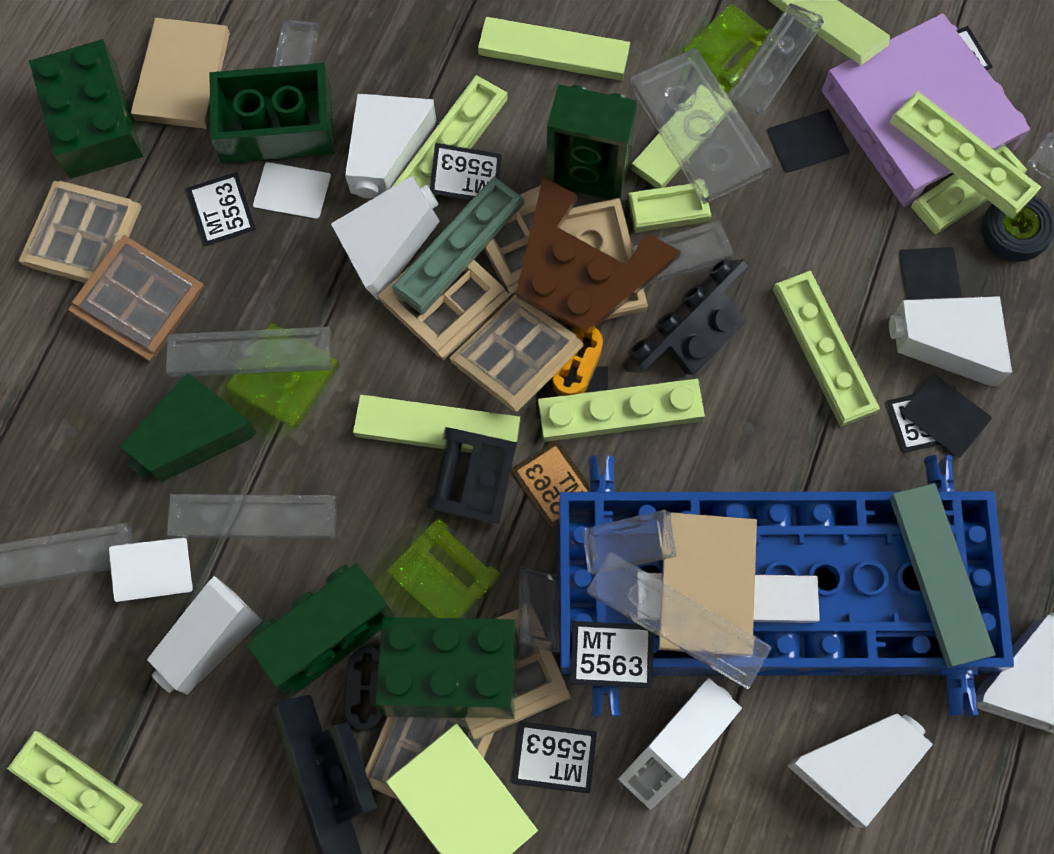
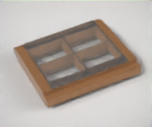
[68,235,205,362]

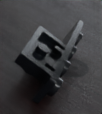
[622,259,749,375]
[272,695,377,854]

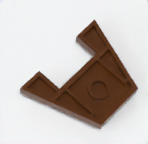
[516,177,681,336]

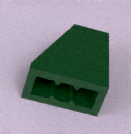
[120,373,257,482]

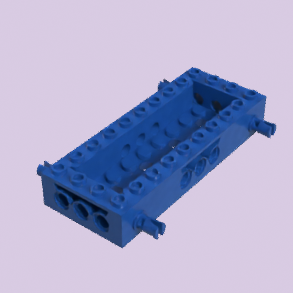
[559,455,1014,717]

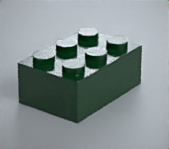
[29,39,143,179]
[209,63,335,163]
[546,84,638,200]
[246,563,395,697]
[375,617,518,719]

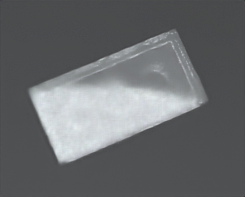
[629,47,773,204]

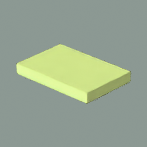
[385,723,538,854]

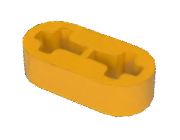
[552,328,603,396]

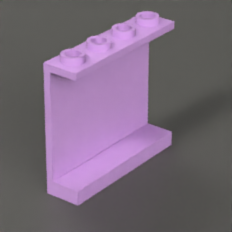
[822,13,1030,207]

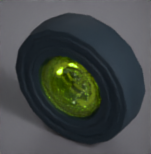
[982,196,1054,262]

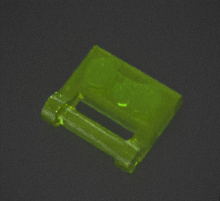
[682,3,782,94]
[387,519,501,618]

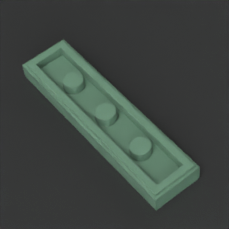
[392,176,524,315]
[889,483,995,668]

